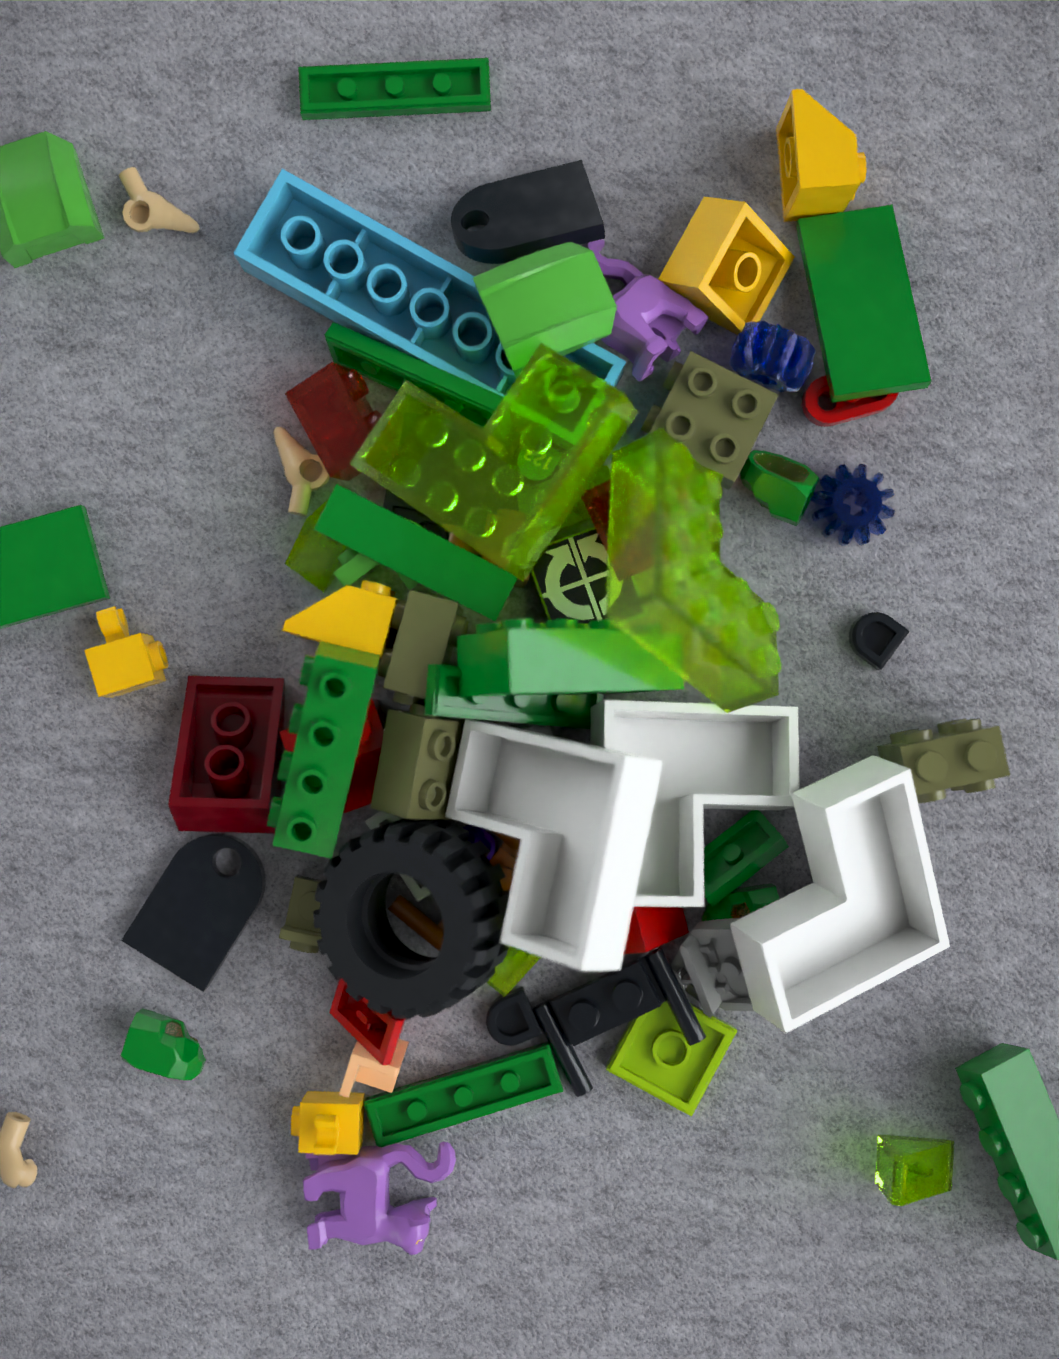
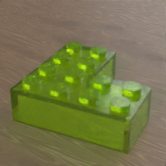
[350,343,638,582]
[606,427,782,713]

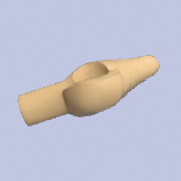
[119,167,200,233]
[274,426,330,516]

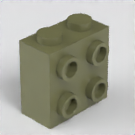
[641,351,779,490]
[378,590,469,706]
[371,703,465,820]
[877,718,1010,803]

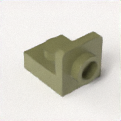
[279,875,323,953]

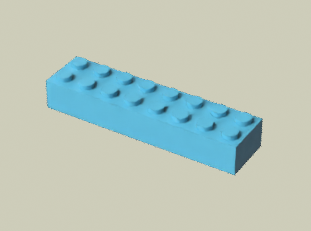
[233,169,626,457]

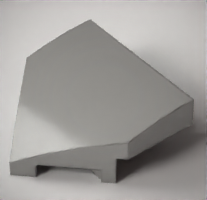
[671,918,754,1018]

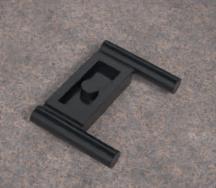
[532,948,706,1097]

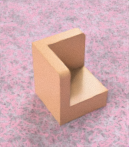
[339,1039,409,1098]

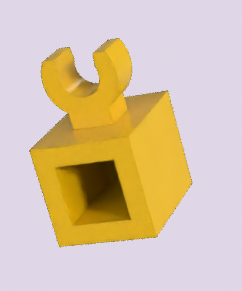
[84,606,168,698]
[291,1091,365,1155]

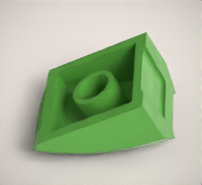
[0,131,105,268]
[473,242,617,378]

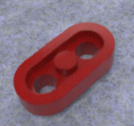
[802,375,899,427]

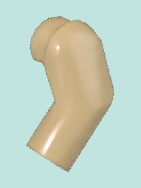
[0,1112,37,1188]

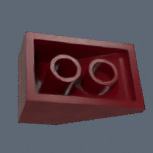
[168,675,285,834]

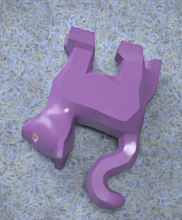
[582,239,709,382]
[303,1141,456,1255]

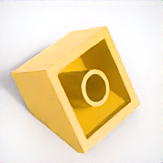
[776,89,866,222]
[658,196,795,340]
[282,580,398,659]

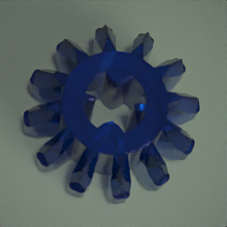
[729,321,816,392]
[811,464,895,546]

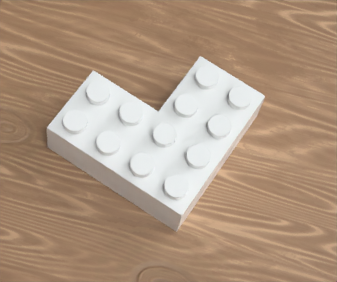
[590,700,799,907]
[445,719,663,971]
[730,755,950,1033]

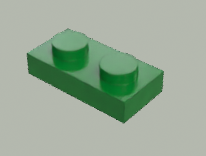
[704,810,789,907]

